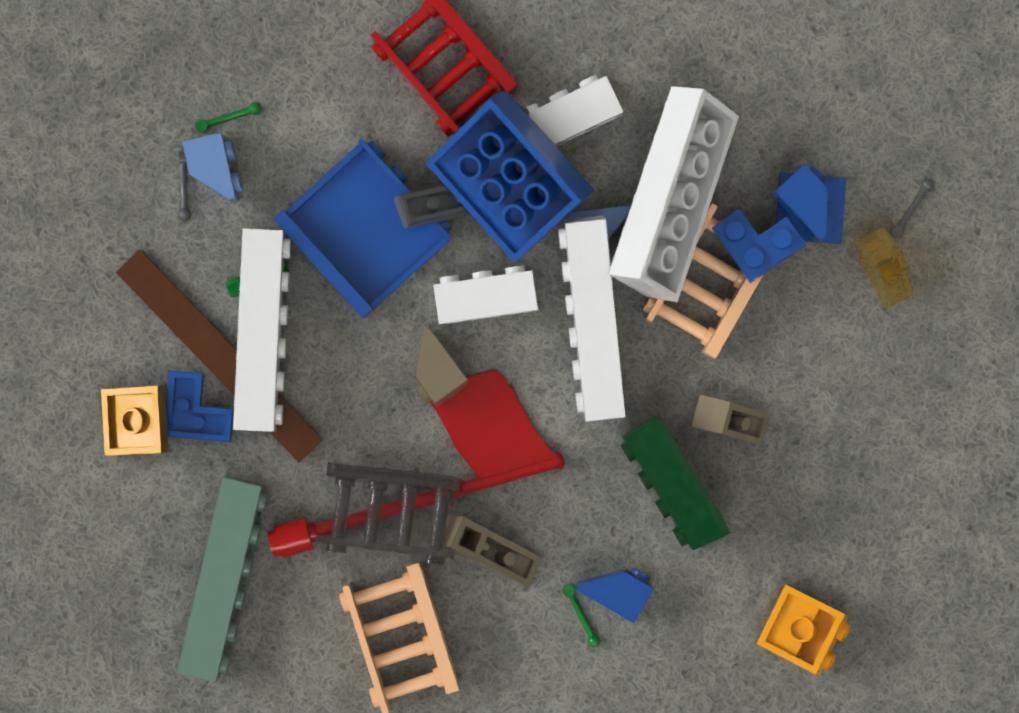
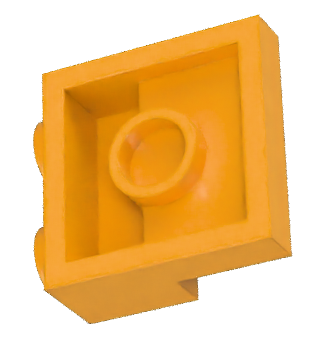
[757,584,851,675]

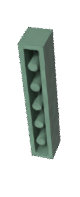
[177,476,269,682]

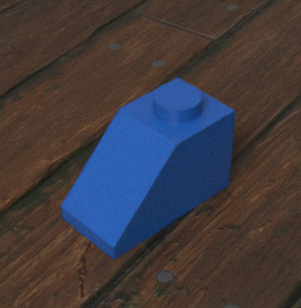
[771,164,828,243]
[575,568,654,623]

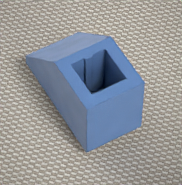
[182,133,243,202]

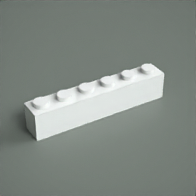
[558,215,626,422]
[233,228,291,432]

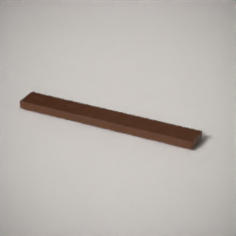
[116,249,323,463]

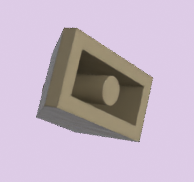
[415,327,469,408]
[691,395,769,445]

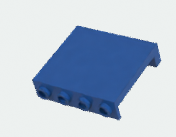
[273,138,452,318]

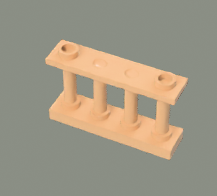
[643,203,763,359]
[339,560,460,713]

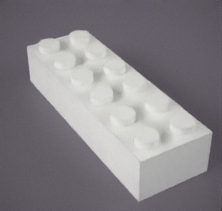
[609,86,739,302]

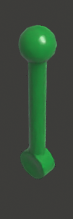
[195,102,262,132]
[562,584,601,648]

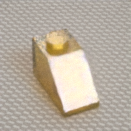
[854,227,914,310]

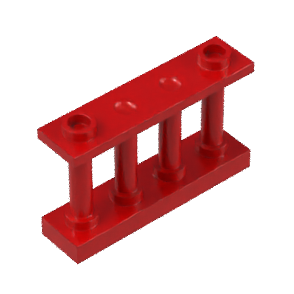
[371,0,518,137]

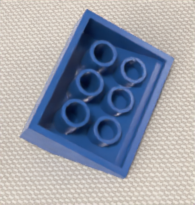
[426,90,595,263]

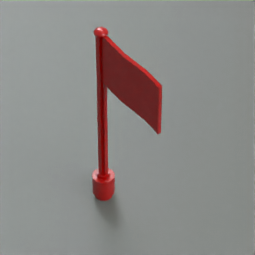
[267,369,565,558]

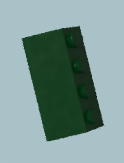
[620,415,731,551]

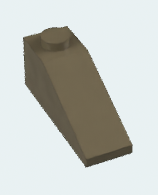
[432,514,542,588]

